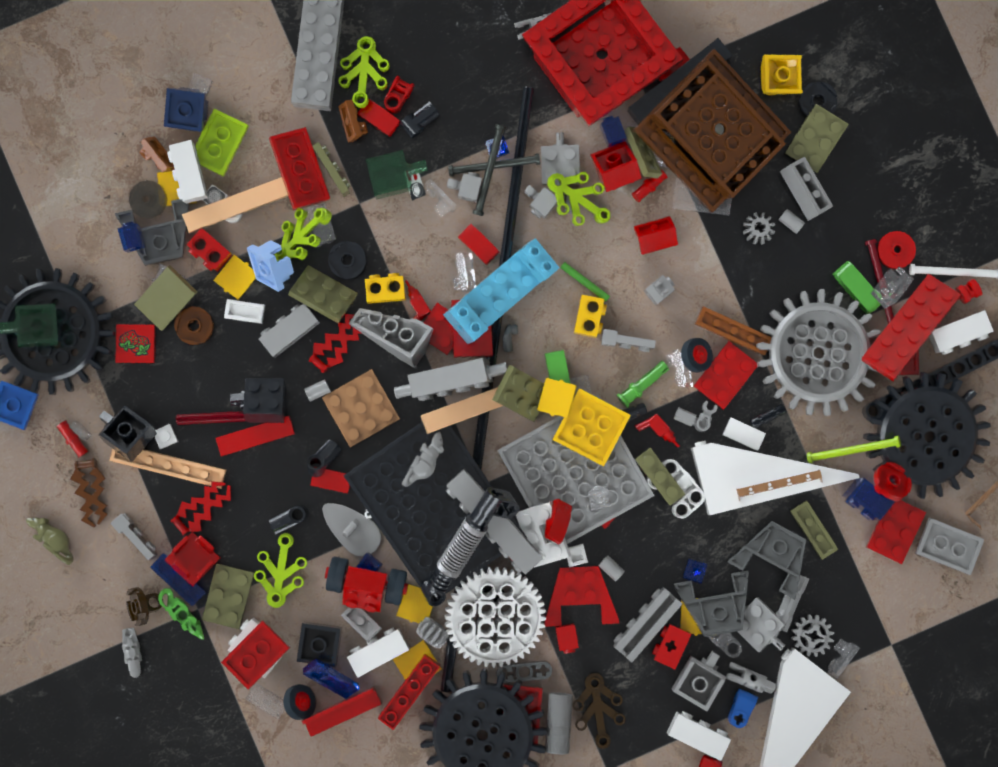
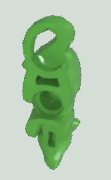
[158,588,204,639]

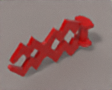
[309,314,362,373]
[170,481,231,536]

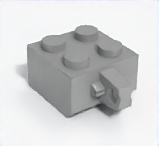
[671,651,726,711]

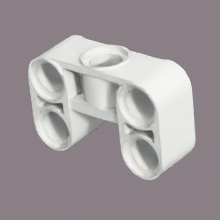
[646,459,705,519]

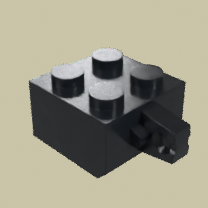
[230,378,286,423]
[98,406,157,463]
[297,621,342,679]

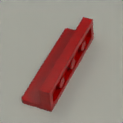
[302,686,382,737]

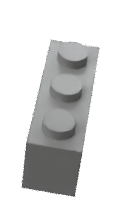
[780,157,833,221]
[259,303,320,358]

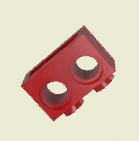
[186,228,233,272]

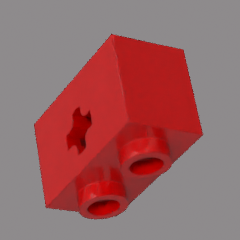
[652,623,691,670]

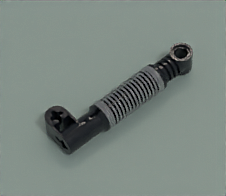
[421,487,519,606]

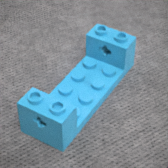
[443,238,560,344]

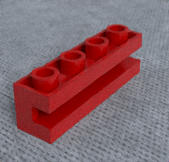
[378,654,440,730]

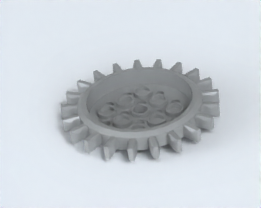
[756,289,881,416]

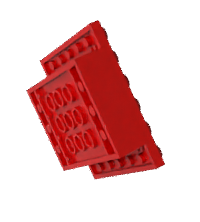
[522,0,683,126]

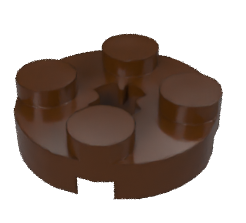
[174,306,214,345]

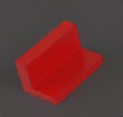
[634,216,678,255]

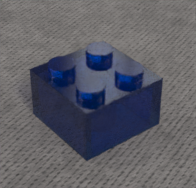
[842,478,895,521]

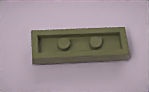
[624,126,662,178]
[312,142,351,197]
[635,448,685,506]
[790,500,838,560]

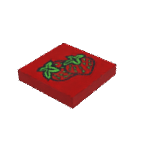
[115,324,156,363]

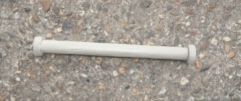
[909,264,998,280]

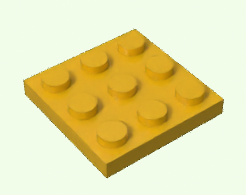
[552,388,631,467]

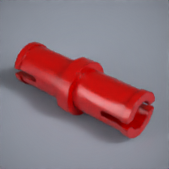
[631,169,668,203]
[56,420,89,458]

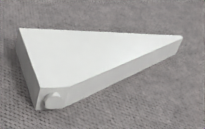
[691,440,860,515]
[760,648,851,767]

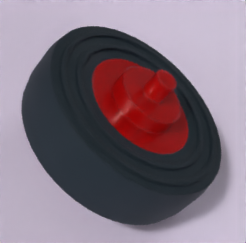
[681,338,713,373]
[283,684,316,720]

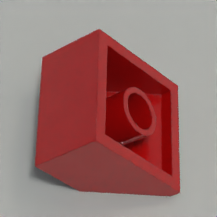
[590,141,642,192]

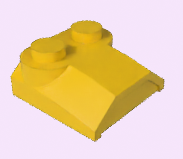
[761,55,803,96]

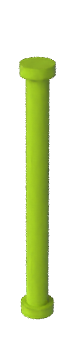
[807,436,901,464]

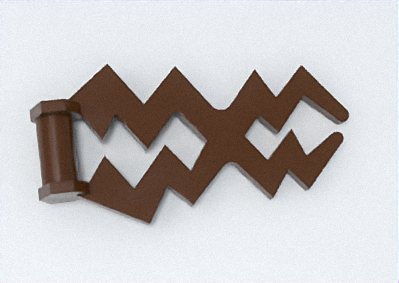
[70,458,108,527]

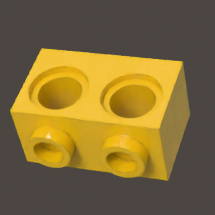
[365,273,406,304]
[574,295,607,338]

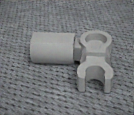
[674,401,717,432]

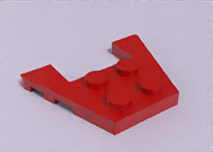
[544,566,619,627]

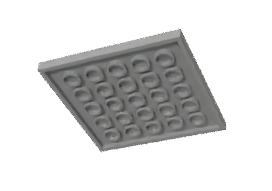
[497,395,654,544]

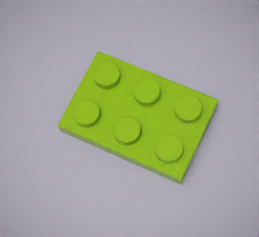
[195,108,249,177]

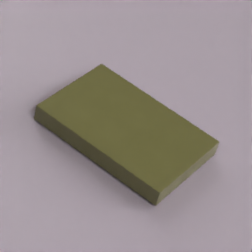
[134,265,198,331]

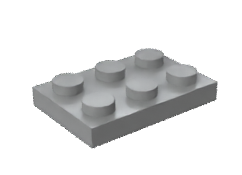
[915,518,984,575]

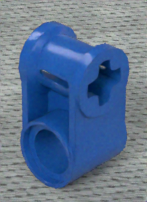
[728,689,758,728]

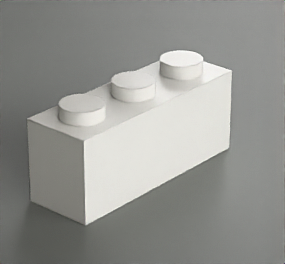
[167,140,208,204]
[929,310,994,355]
[347,627,410,678]
[667,711,731,761]

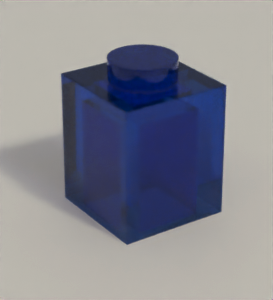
[600,116,627,147]
[117,222,146,253]

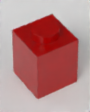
[555,623,579,654]

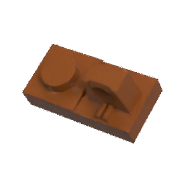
[338,100,368,143]
[139,136,175,173]

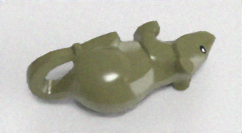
[26,517,74,565]

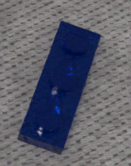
[150,553,206,607]
[303,659,359,699]

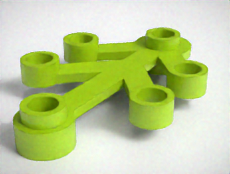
[338,36,390,108]
[547,172,611,226]
[275,208,332,261]
[254,533,307,608]

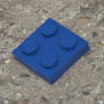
[0,381,39,430]

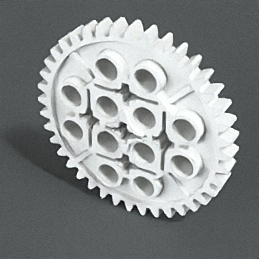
[444,567,546,668]

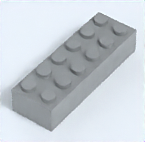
[291,0,345,111]
[446,468,543,574]

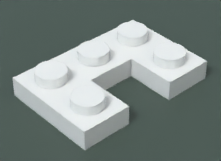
[516,501,571,568]

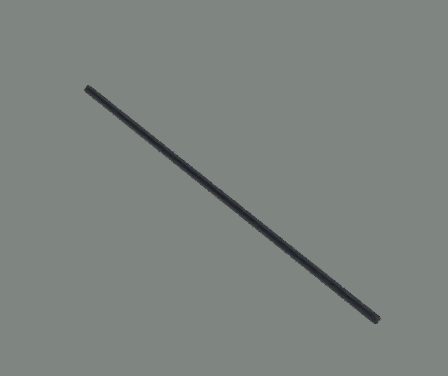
[441,87,534,693]

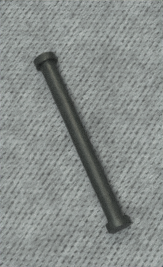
[472,124,507,216]
[448,153,540,177]

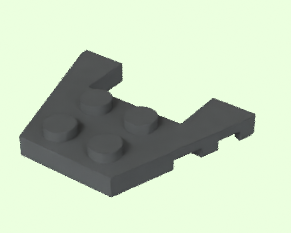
[115,199,189,266]
[728,521,807,600]
[674,571,749,637]

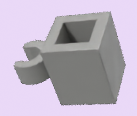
[447,172,482,203]
[524,185,557,219]
[644,275,675,306]

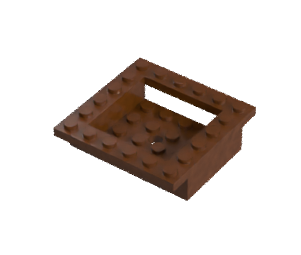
[633,49,791,213]

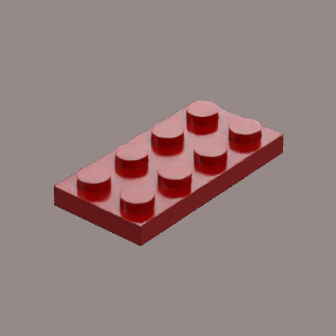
[269,127,330,210]

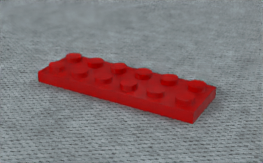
[861,274,961,382]

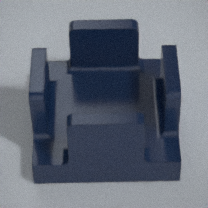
[164,87,209,132]

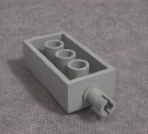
[394,358,508,401]

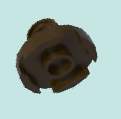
[126,587,163,626]

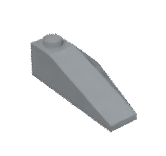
[349,308,433,368]

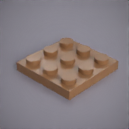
[322,369,400,448]

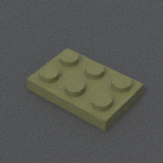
[785,104,849,173]
[288,265,358,323]
[492,365,544,422]
[202,563,254,629]

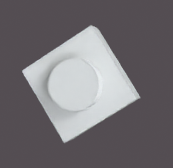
[154,424,179,449]

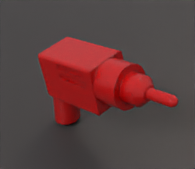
[405,280,431,321]
[634,414,680,447]

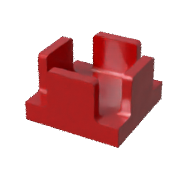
[165,532,220,587]

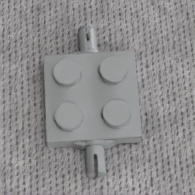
[541,132,580,198]
[737,597,786,652]

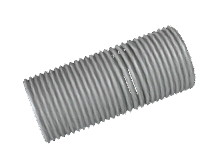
[545,692,573,755]

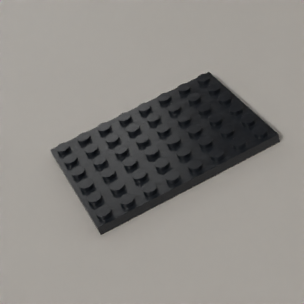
[344,422,527,594]

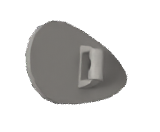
[322,503,381,557]

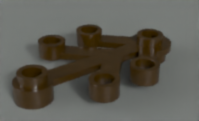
[572,673,625,749]

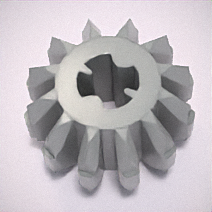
[743,212,775,245]
[416,617,449,649]

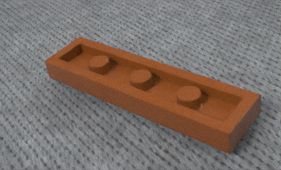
[695,306,772,356]

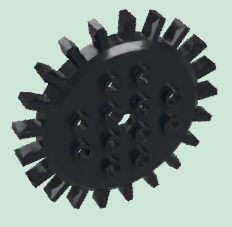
[0,268,115,395]
[863,372,991,499]
[419,668,548,767]

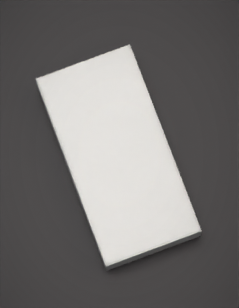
[224,299,266,324]
[723,418,766,451]

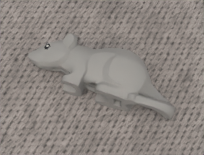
[401,432,444,487]

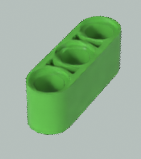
[833,261,884,314]
[545,350,571,384]

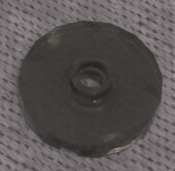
[129,180,167,219]

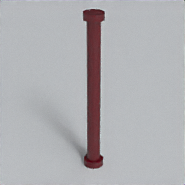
[865,239,894,324]

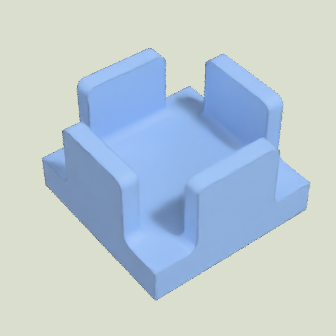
[247,240,294,292]

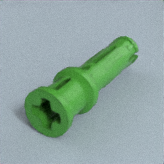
[616,361,670,408]

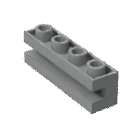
[613,587,682,662]

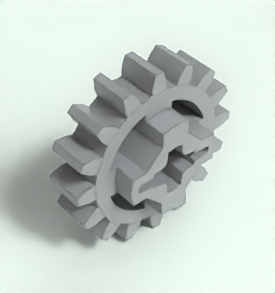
[791,614,834,657]

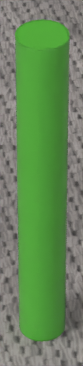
[560,262,610,302]

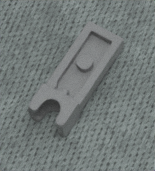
[601,329,656,352]
[110,513,158,560]

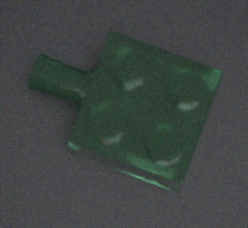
[366,150,428,200]
[0,304,58,348]

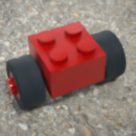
[324,556,409,612]

